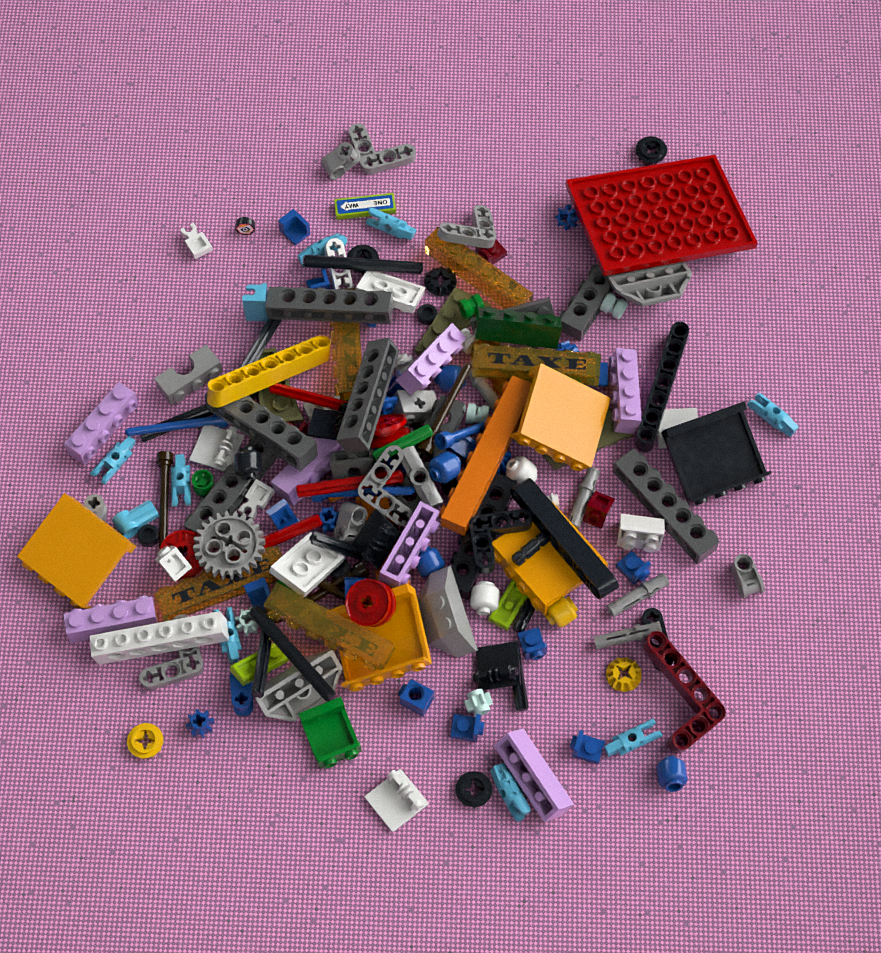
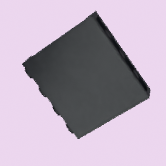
[661,401,772,506]

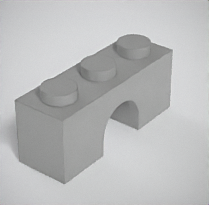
[154,345,223,405]

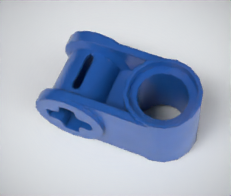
[230,673,254,717]

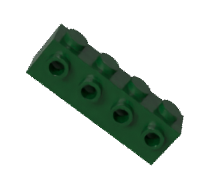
[474,307,562,349]

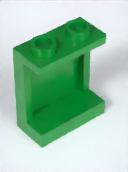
[298,697,362,769]

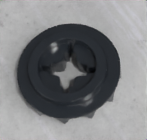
[636,136,667,165]
[347,245,379,275]
[424,266,457,296]
[455,771,492,809]

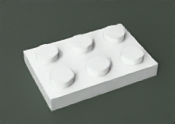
[355,271,426,314]
[269,532,345,598]

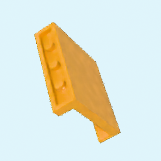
[510,363,611,471]
[17,493,137,609]
[492,503,608,616]
[326,584,432,692]

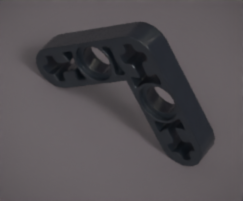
[469,509,532,574]

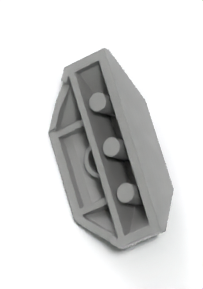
[608,261,692,307]
[417,566,478,658]
[254,649,343,722]

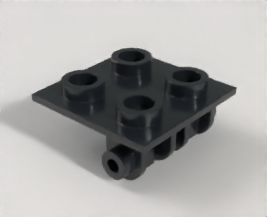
[307,402,348,440]
[352,508,401,569]
[473,641,521,691]

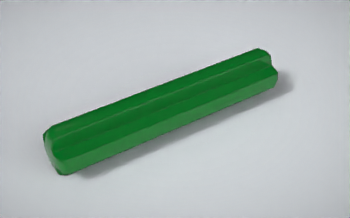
[372,424,433,462]

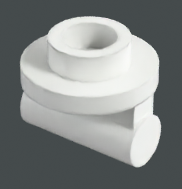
[394,353,414,373]

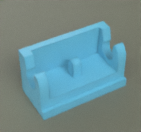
[242,283,268,322]

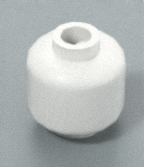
[506,456,537,484]
[470,581,500,616]

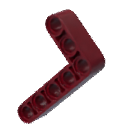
[643,631,726,754]

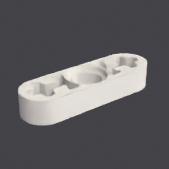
[324,238,353,290]

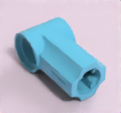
[112,500,159,539]

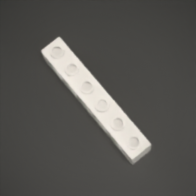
[90,611,229,665]

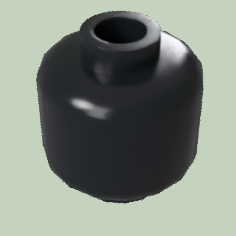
[233,447,263,480]

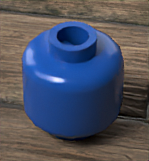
[434,365,467,392]
[429,451,461,484]
[416,545,445,578]
[656,756,688,792]

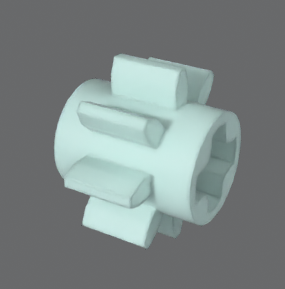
[235,607,259,636]
[464,689,493,717]

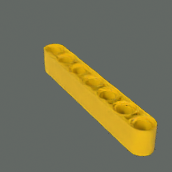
[207,335,331,407]

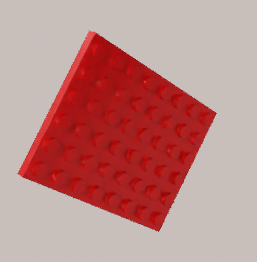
[565,155,758,276]

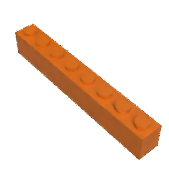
[439,375,532,536]

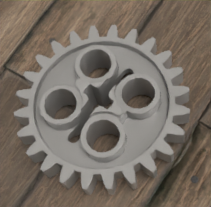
[193,511,266,580]

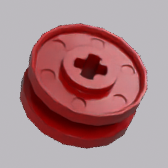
[370,414,410,448]
[160,530,204,579]
[345,579,396,628]

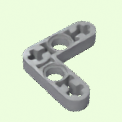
[349,123,416,175]
[437,205,496,248]
[358,445,413,526]
[139,614,204,690]

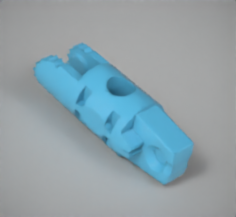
[366,207,416,240]
[297,233,348,267]
[747,393,798,437]
[90,436,136,485]
[171,454,191,507]
[213,607,242,664]
[604,718,663,757]
[490,763,531,822]

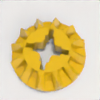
[606,657,642,692]
[127,723,164,760]

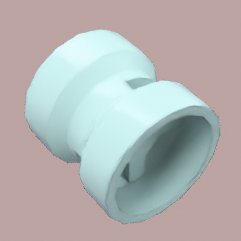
[600,292,628,320]
[466,403,490,424]

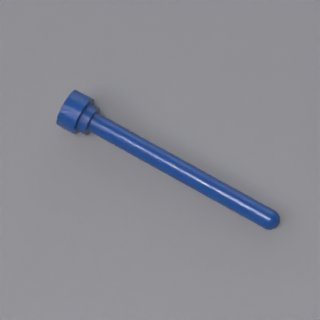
[125,414,228,436]
[435,421,486,450]
[311,486,415,502]

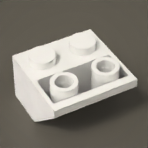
[616,514,665,552]

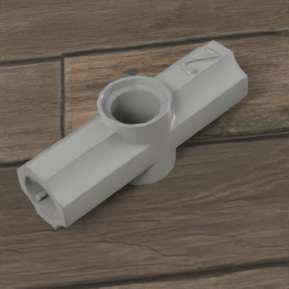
[397,446,444,509]

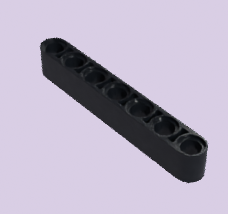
[635,322,689,452]
[510,478,619,600]

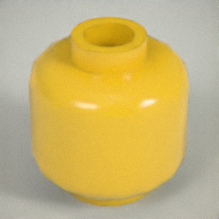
[545,596,578,628]

